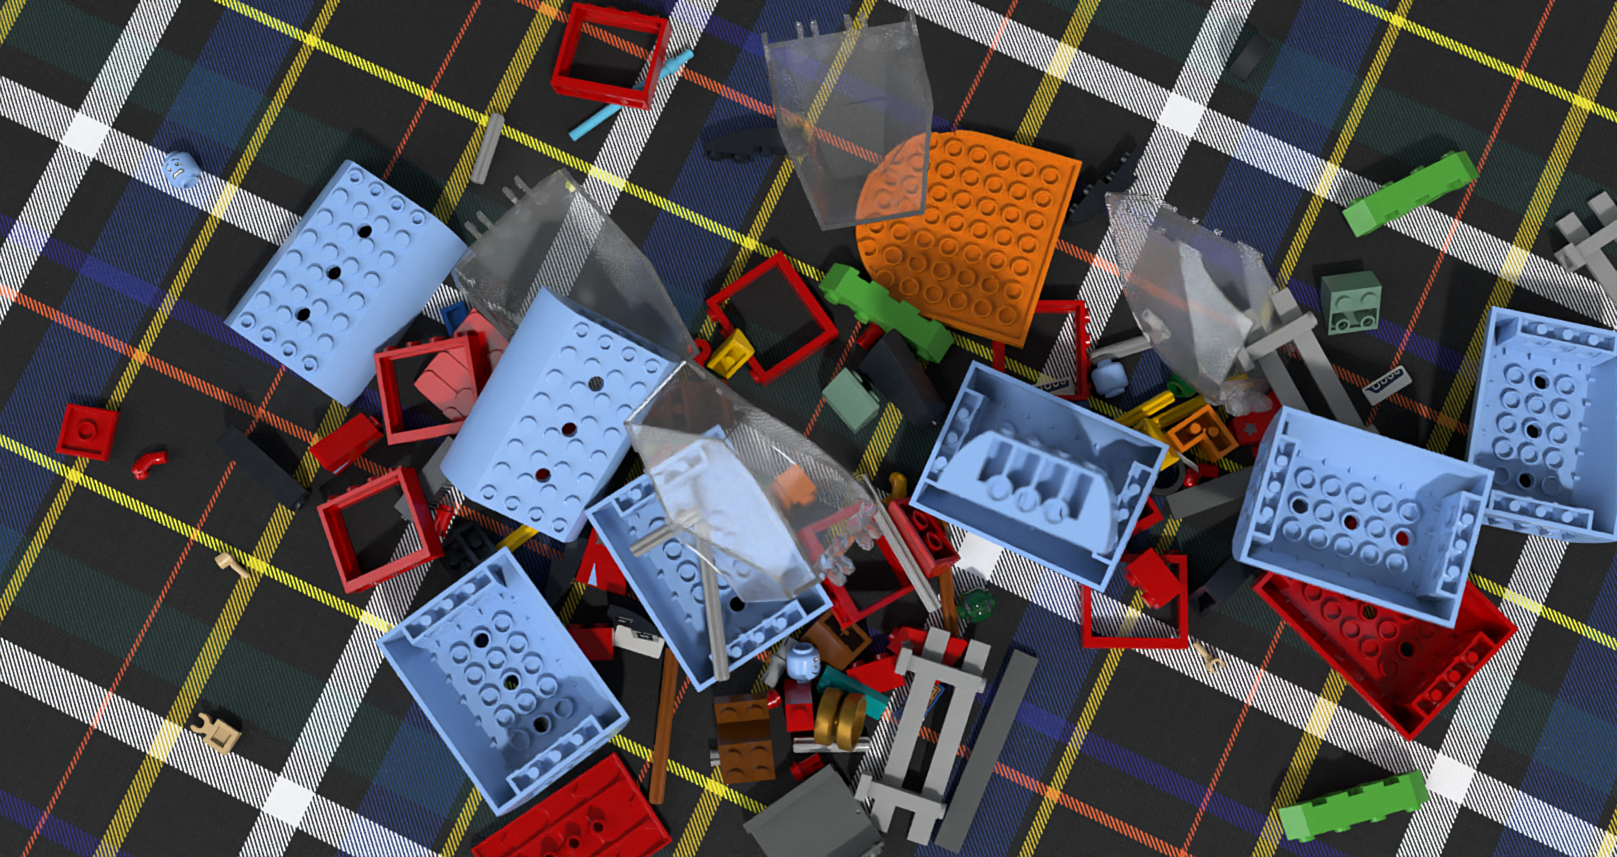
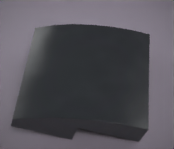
[436,519,498,584]
[607,604,660,643]

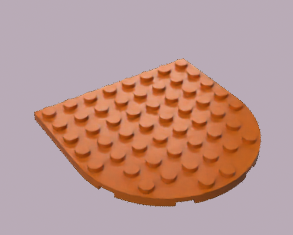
[856,130,1082,349]

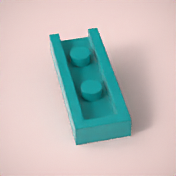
[815,665,890,720]

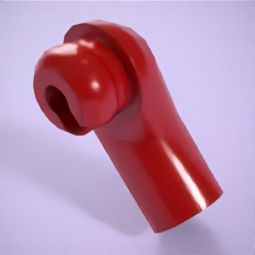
[132,450,169,480]
[1183,463,1219,487]

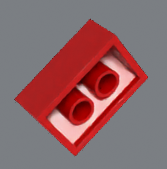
[887,496,961,579]

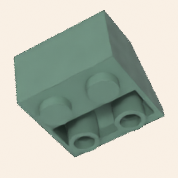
[1320,270,1382,335]
[822,368,879,434]

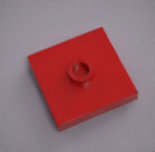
[55,403,120,462]

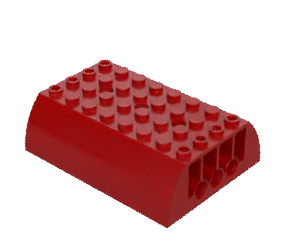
[1250,515,1519,742]

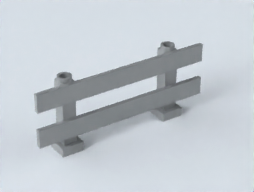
[1554,191,1617,308]
[1227,287,1380,435]
[854,626,991,846]

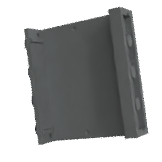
[743,763,885,857]

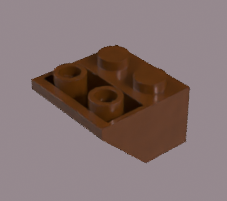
[798,609,872,672]

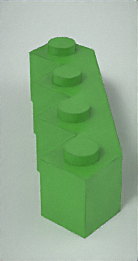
[1342,150,1480,237]
[818,263,955,363]
[1278,769,1430,843]

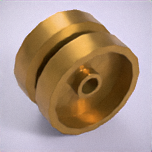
[814,687,867,752]

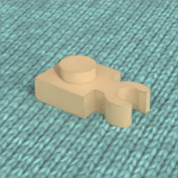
[190,713,242,755]

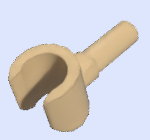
[215,552,250,579]
[1193,641,1225,674]

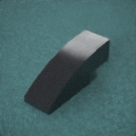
[544,537,588,611]

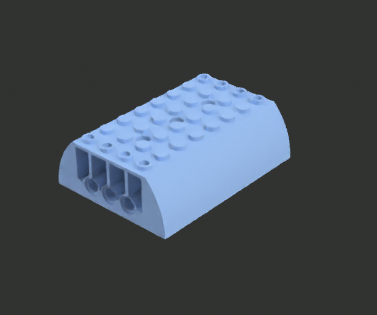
[223,160,468,409]
[440,285,681,542]
[1464,306,1617,543]
[909,360,1170,593]
[1232,406,1495,628]
[584,427,833,693]
[936,428,1119,554]
[375,546,630,817]

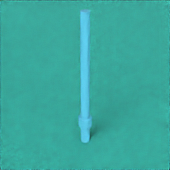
[568,48,694,141]

